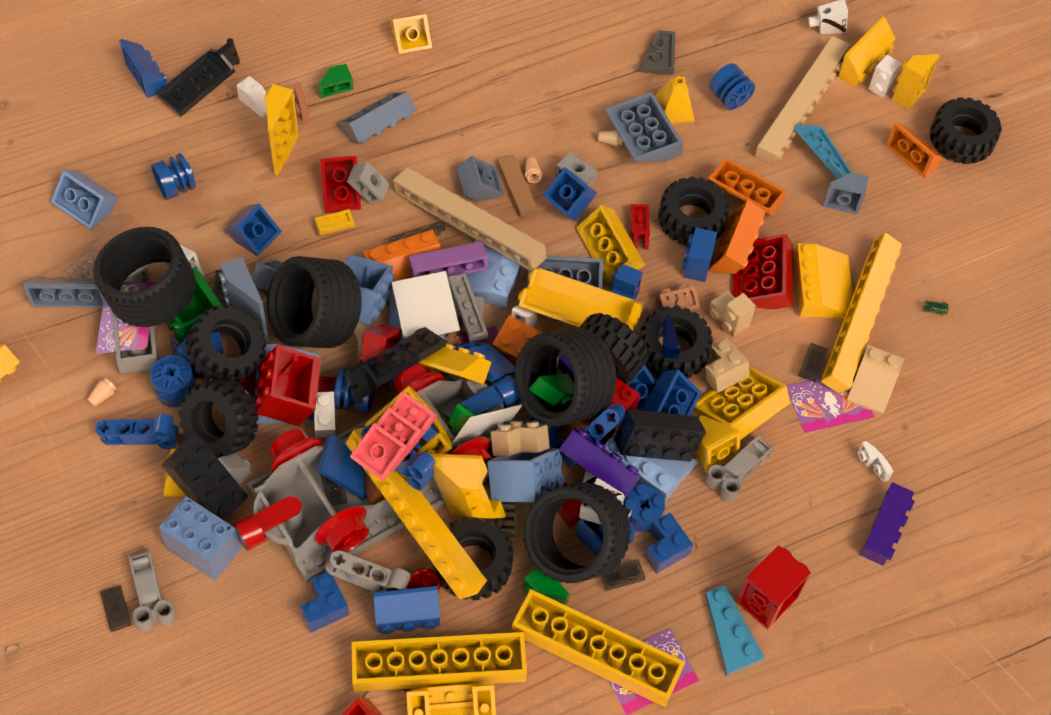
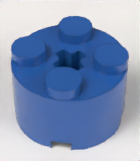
[623,484,665,532]

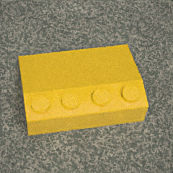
[265,84,299,176]
[794,243,853,318]
[694,366,790,440]

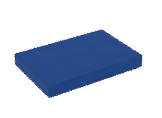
[317,435,367,500]

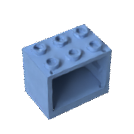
[344,254,395,325]
[488,448,564,502]
[159,496,241,581]

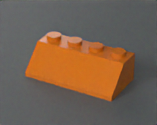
[707,157,787,216]
[708,200,766,274]
[363,229,441,288]

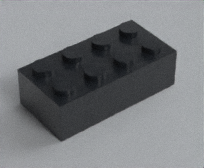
[614,409,706,462]
[161,436,248,522]

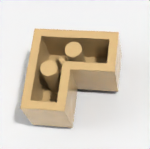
[708,291,756,337]
[705,338,750,393]
[491,421,550,456]

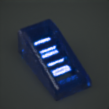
[662,315,680,359]

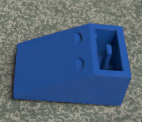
[455,341,516,382]

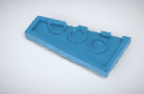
[794,124,853,179]
[705,585,764,676]

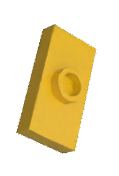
[314,209,355,236]

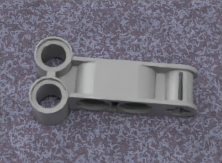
[705,435,775,503]
[128,548,176,632]
[326,550,411,593]

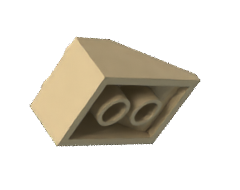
[846,345,904,415]

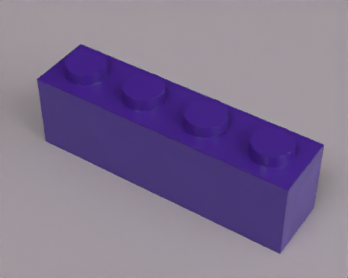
[559,428,641,498]
[860,482,915,566]

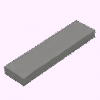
[447,273,488,342]

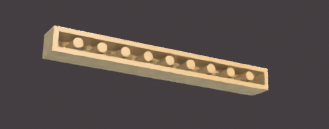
[755,36,850,166]
[393,168,547,272]

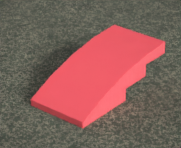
[350,391,438,481]

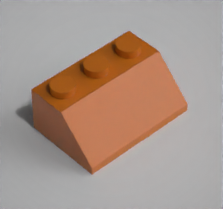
[886,122,943,178]

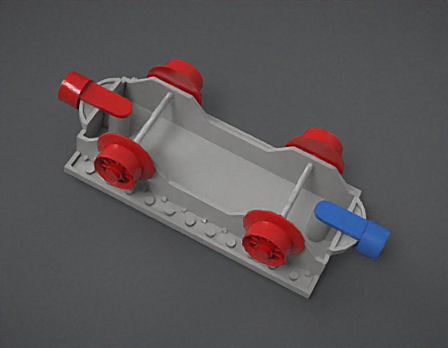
[233,364,521,583]

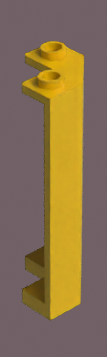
[518,267,644,330]

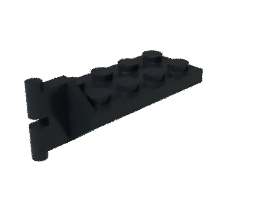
[156,38,240,117]
[343,327,447,404]

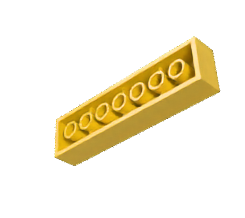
[511,589,685,708]
[352,632,527,692]

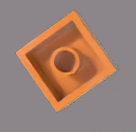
[492,315,543,367]

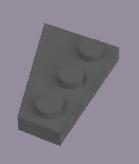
[640,30,675,74]

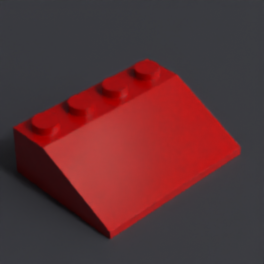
[732,234,793,309]

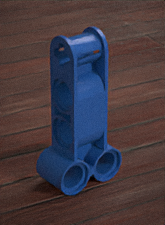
[560,404,626,468]
[95,414,179,450]
[361,425,435,490]

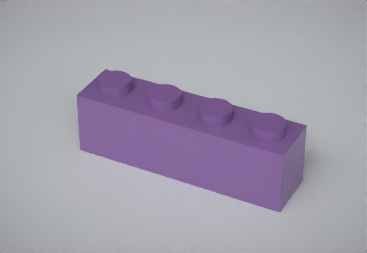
[409,241,488,278]

